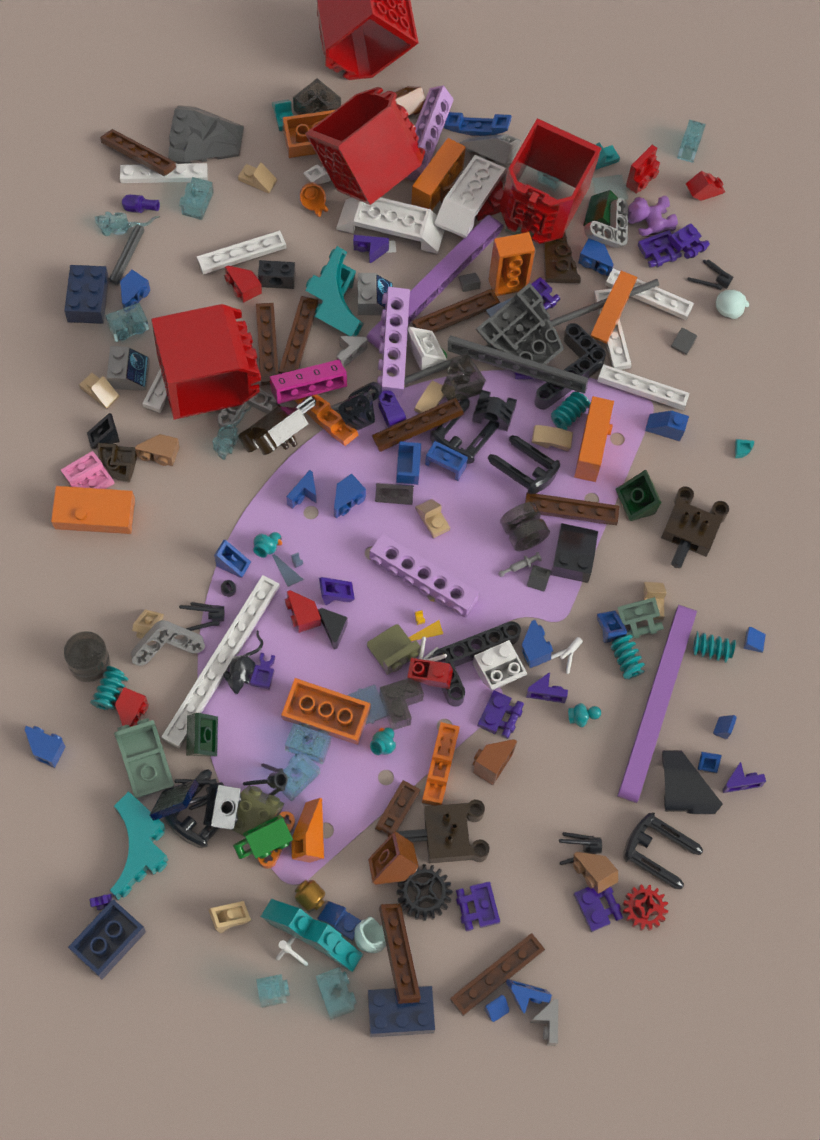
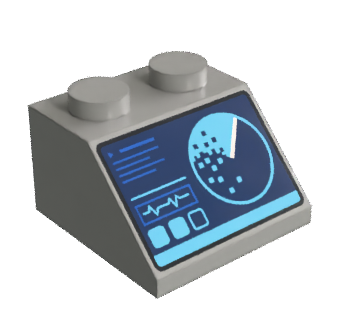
[358,273,394,315]
[107,346,149,390]

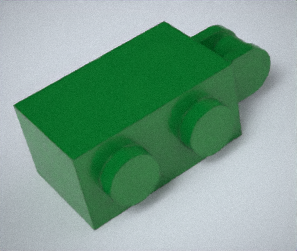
[233,815,293,859]

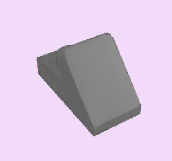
[337,336,368,368]
[531,999,558,1046]

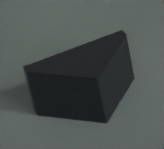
[87,413,120,449]
[318,608,348,649]

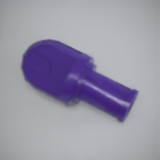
[122,194,160,213]

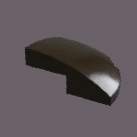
[98,443,137,482]

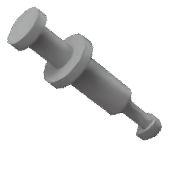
[498,552,542,577]

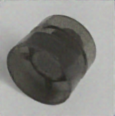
[500,502,550,551]
[64,631,110,682]

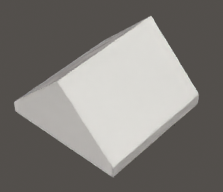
[407,327,447,370]

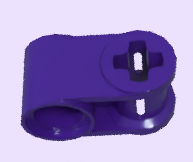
[378,390,406,428]

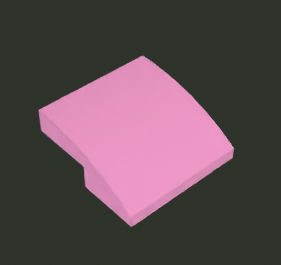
[61,451,115,489]

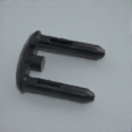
[430,398,500,464]
[488,435,560,494]
[162,769,226,848]
[623,812,703,889]

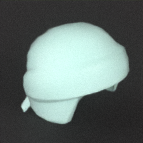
[716,290,749,319]
[354,917,386,953]

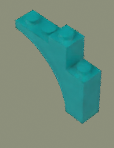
[305,246,364,337]
[110,791,168,900]
[260,899,363,972]

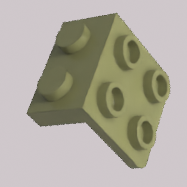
[367,624,421,675]
[233,785,285,836]

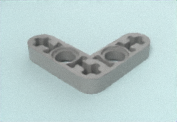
[584,198,628,248]
[218,385,284,430]
[131,620,205,666]

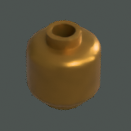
[294,879,325,911]

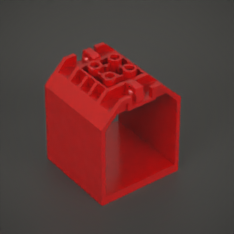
[317,0,419,80]
[305,87,425,205]
[499,118,601,244]
[151,304,261,420]

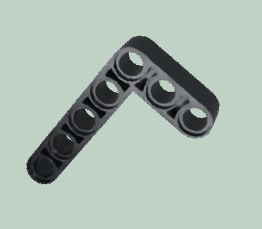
[534,323,606,410]
[432,621,521,707]

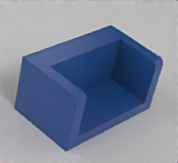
[425,441,468,481]
[396,442,421,485]

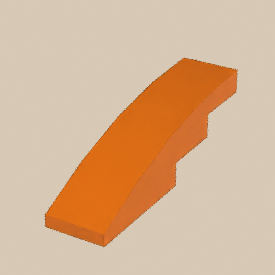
[591,270,638,344]
[294,394,358,446]
[422,722,460,806]

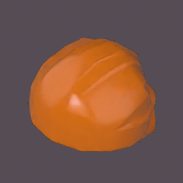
[300,182,329,217]

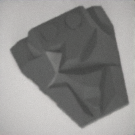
[168,105,244,164]
[476,283,564,365]

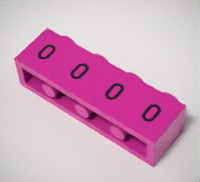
[270,359,347,404]

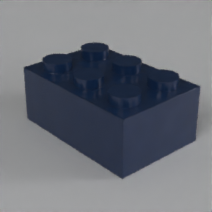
[64,265,109,324]
[68,899,146,980]
[368,986,435,1038]

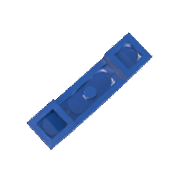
[443,112,512,136]

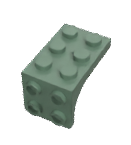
[114,718,175,799]

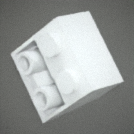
[473,640,527,691]

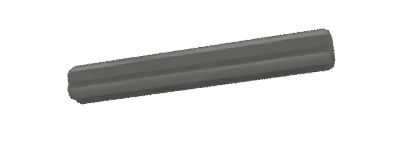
[109,224,144,285]

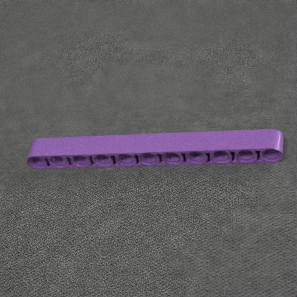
[366,215,503,349]
[617,604,697,803]

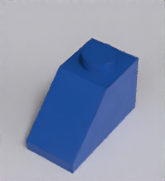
[645,411,689,441]

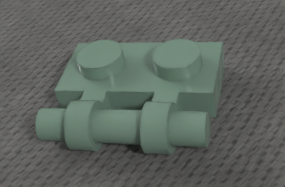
[617,597,664,639]

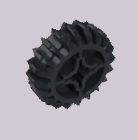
[396,864,453,921]

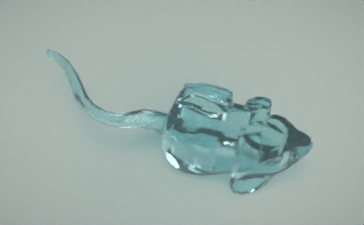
[95,212,160,236]
[212,406,251,460]

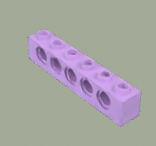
[407,85,454,181]
[377,287,410,396]
[369,533,480,617]

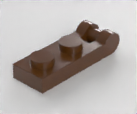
[375,780,421,837]

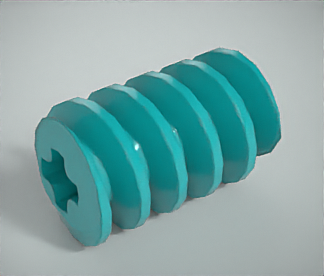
[551,391,590,430]
[693,631,736,663]
[611,635,645,679]
[90,666,129,710]

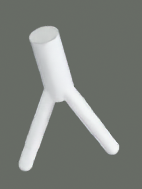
[408,637,447,671]
[551,637,583,674]
[276,936,308,966]

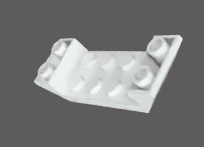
[434,155,508,239]
[336,197,445,254]

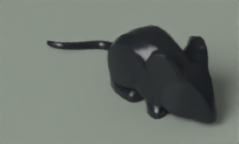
[223,630,264,694]

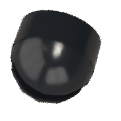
[221,580,236,597]

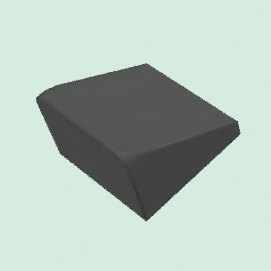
[458,273,481,292]
[671,328,697,355]
[527,565,551,591]

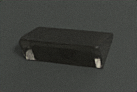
[375,482,414,505]

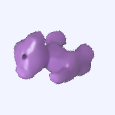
[628,195,678,236]

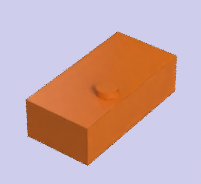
[283,110,335,158]
[411,138,466,211]
[488,232,535,296]
[574,396,614,482]
[51,486,135,534]
[281,678,371,745]

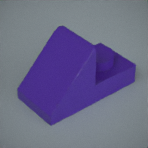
[353,235,389,263]
[319,577,355,605]
[526,673,568,703]
[722,762,766,793]

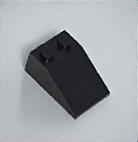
[551,523,598,583]

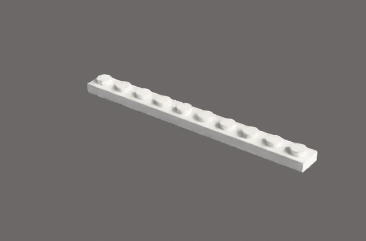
[161,575,280,748]

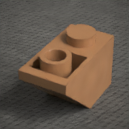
[135,434,180,466]
[573,852,618,894]

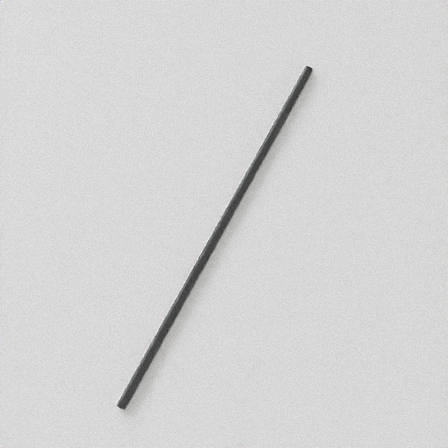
[331,279,659,412]

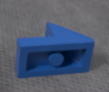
[286,470,317,509]
[597,610,627,643]
[317,901,361,941]
[506,979,552,1014]

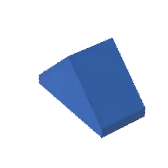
[214,540,251,577]

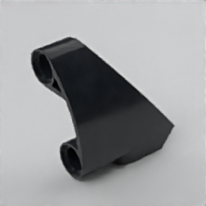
[662,750,723,814]

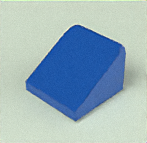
[743,627,766,653]
[713,715,737,739]
[484,995,509,1022]

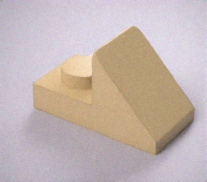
[238,162,277,194]
[79,373,119,409]
[415,499,450,538]
[644,582,667,620]
[132,609,164,642]
[209,901,251,933]

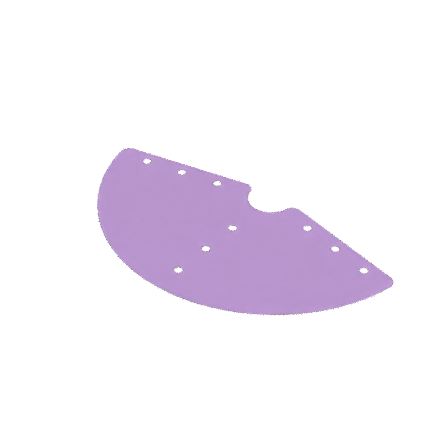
[197,370,654,885]

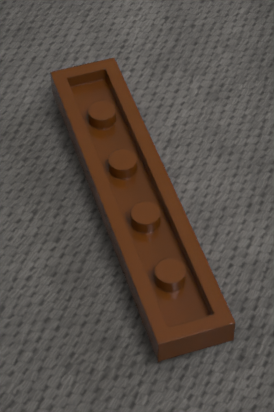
[100,129,176,177]
[412,288,500,333]
[278,296,319,374]
[256,303,279,385]
[372,398,464,452]
[524,492,620,526]
[379,903,421,1004]
[450,933,545,1016]

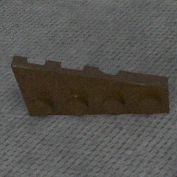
[544,233,581,284]

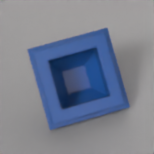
[697,752,722,773]

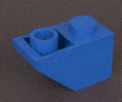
[578,238,614,276]
[120,269,150,314]
[334,473,366,518]
[522,620,553,668]
[24,726,66,768]

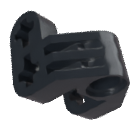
[338,382,382,430]
[472,390,517,432]

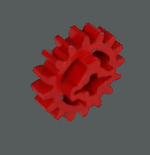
[623,884,668,931]

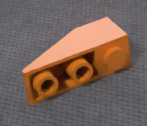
[291,798,324,863]

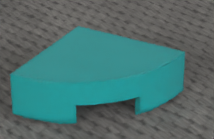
[735,439,754,458]

